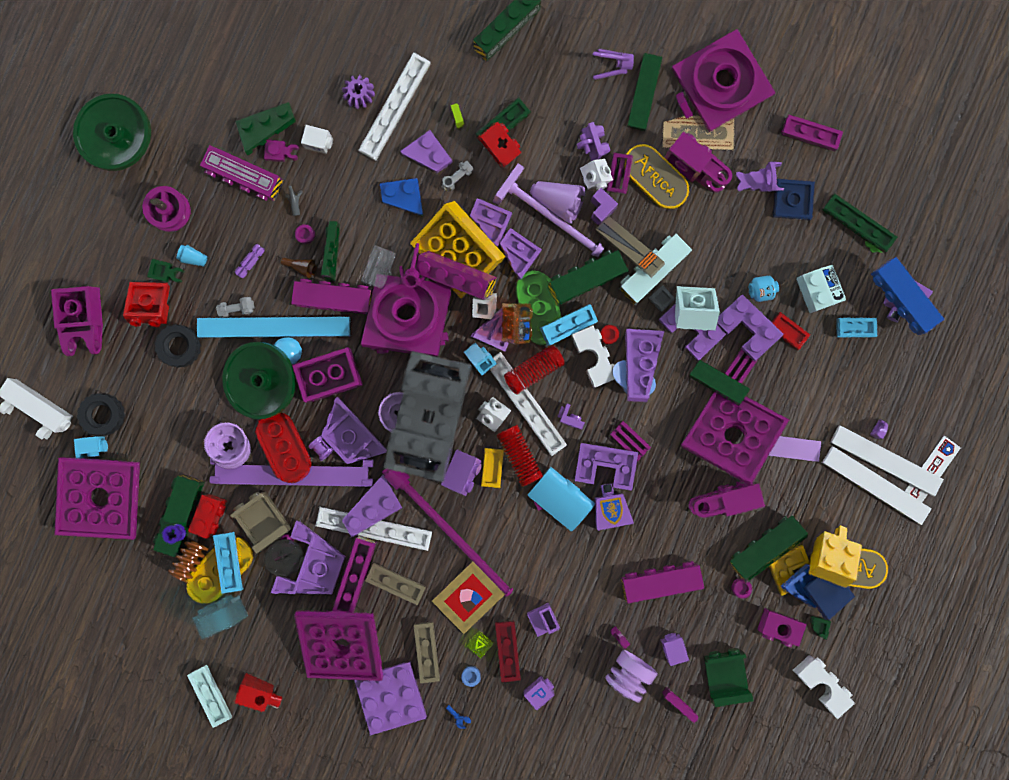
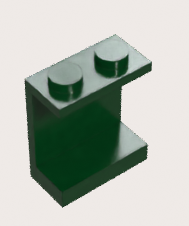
[704,648,754,707]

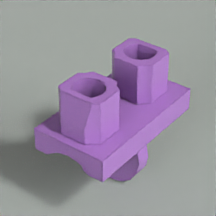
[577,122,610,161]

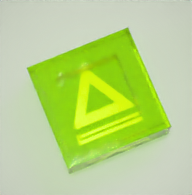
[466,630,494,658]

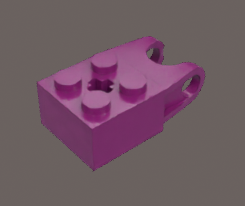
[664,131,732,193]
[51,286,103,356]
[688,480,765,518]

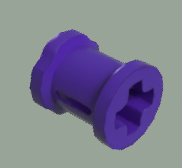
[162,524,186,544]

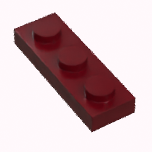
[495,620,521,682]

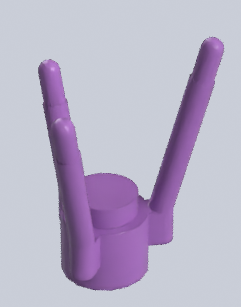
[593,49,634,79]

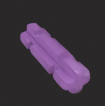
[235,244,264,278]

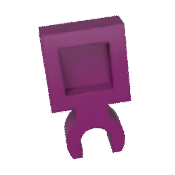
[264,140,299,162]

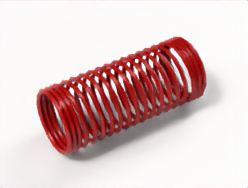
[504,345,564,395]
[496,425,543,487]

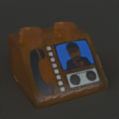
[502,303,533,344]

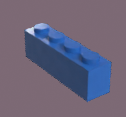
[871,257,944,335]

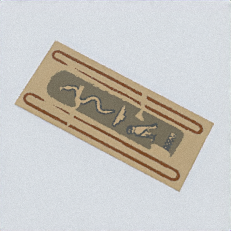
[663,116,734,150]

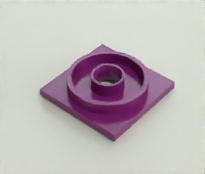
[671,29,775,132]
[361,274,452,358]
[681,392,789,486]
[54,457,140,540]
[295,611,383,681]

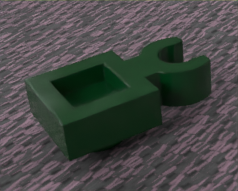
[147,259,185,283]

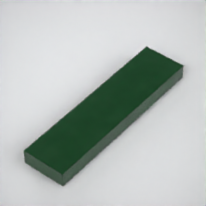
[627,53,663,131]
[822,193,898,254]

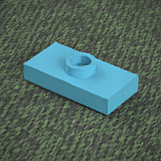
[836,318,877,338]

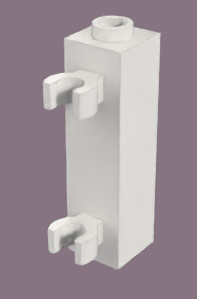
[0,378,73,439]

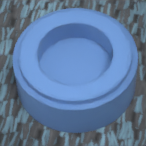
[461,666,481,687]

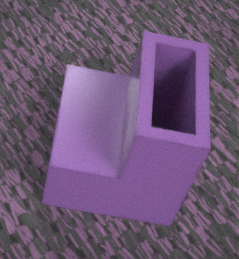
[591,188,618,226]
[527,603,560,637]

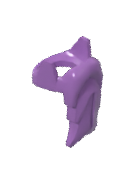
[736,162,784,192]

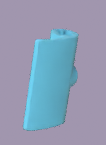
[528,467,595,531]

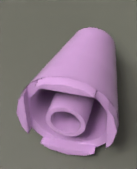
[530,181,585,224]

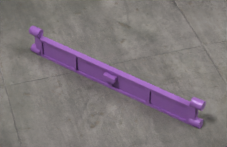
[210,458,374,487]

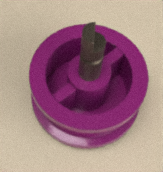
[142,186,191,232]

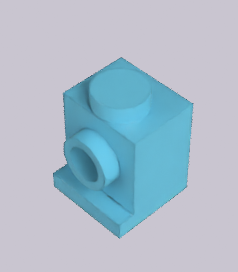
[464,343,497,375]
[74,436,108,458]

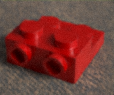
[123,282,170,327]

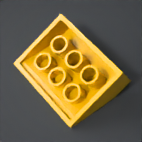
[410,201,506,299]

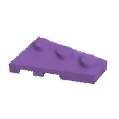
[342,475,402,537]

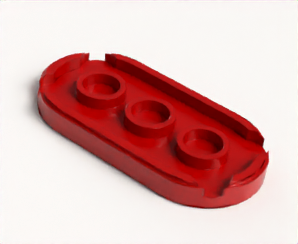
[255,412,311,483]

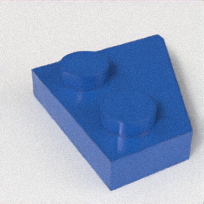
[380,178,423,216]
[781,564,816,608]

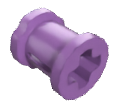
[308,436,334,461]

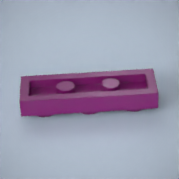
[781,115,843,151]

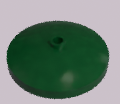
[73,94,151,171]
[222,342,296,419]

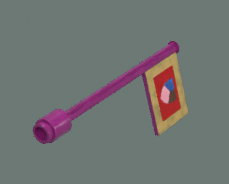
[382,469,513,634]

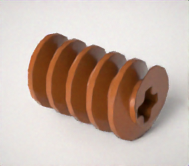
[168,540,209,584]

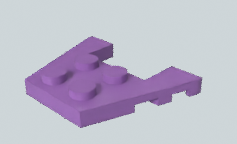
[271,520,346,594]

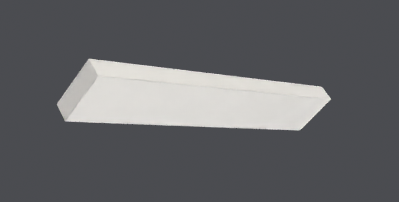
[359,53,430,161]
[490,352,567,456]
[830,426,944,496]
[822,447,931,525]
[315,507,432,551]

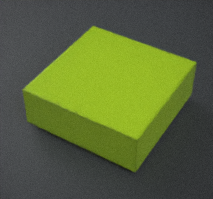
[451,104,464,129]

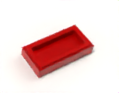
[772,312,810,350]

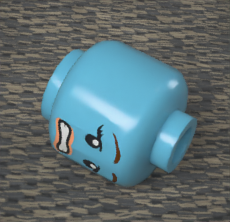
[749,276,779,302]

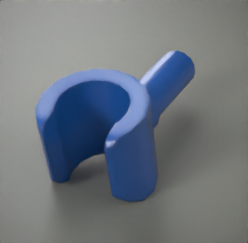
[446,705,471,729]

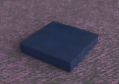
[773,179,815,220]
[803,577,855,620]

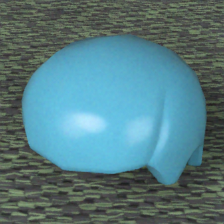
[274,337,302,365]

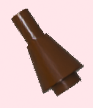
[281,257,317,278]

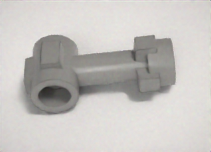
[442,161,473,191]
[216,297,255,317]

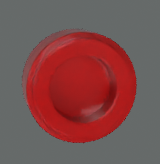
[600,325,619,344]

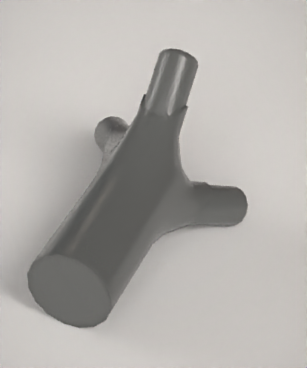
[285,186,303,216]

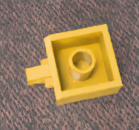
[809,525,862,588]

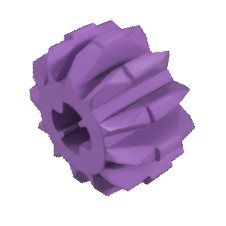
[342,75,375,109]

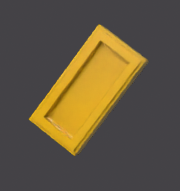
[481,448,504,488]

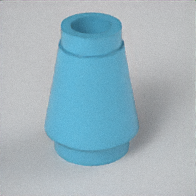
[176,245,208,267]

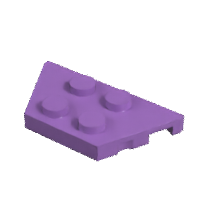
[321,397,387,464]

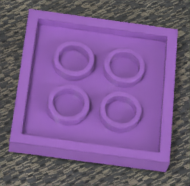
[354,661,427,735]

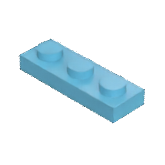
[540,304,598,346]
[213,532,243,594]

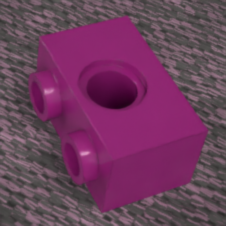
[757,608,807,647]

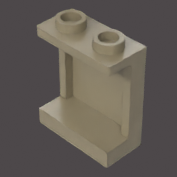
[230,491,292,554]

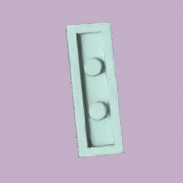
[187,665,232,728]

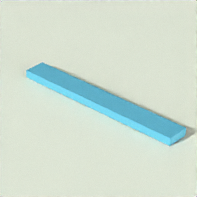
[197,317,351,338]

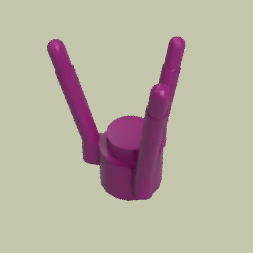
[399,243,426,288]

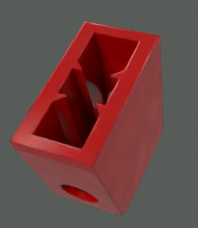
[234,673,283,712]

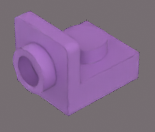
[557,404,585,430]

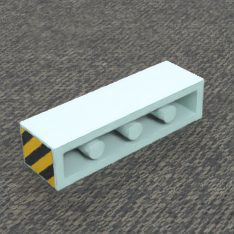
[619,234,692,305]

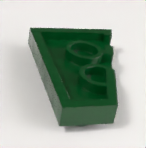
[236,102,296,156]
[321,221,340,281]

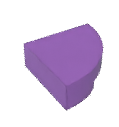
[870,419,888,439]

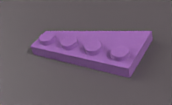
[625,329,664,402]

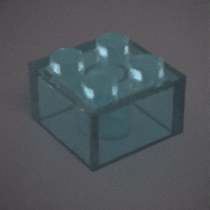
[193,595,248,640]

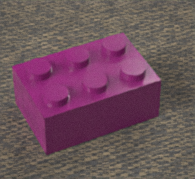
[292,347,363,403]

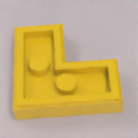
[769,545,810,595]

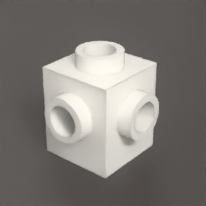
[580,159,613,191]
[476,397,511,432]

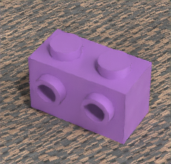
[441,449,482,496]

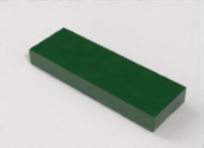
[475,97,531,137]
[689,360,750,406]

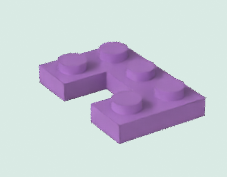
[717,295,784,362]
[659,303,726,361]
[575,443,638,491]

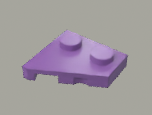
[401,130,452,173]
[470,198,512,247]
[499,228,542,280]
[471,309,520,351]

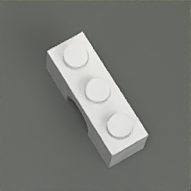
[571,326,615,388]
[793,655,855,719]

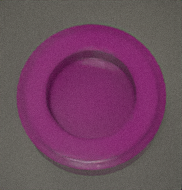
[295,224,315,244]
[731,578,752,599]

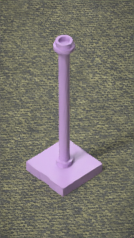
[493,163,604,257]

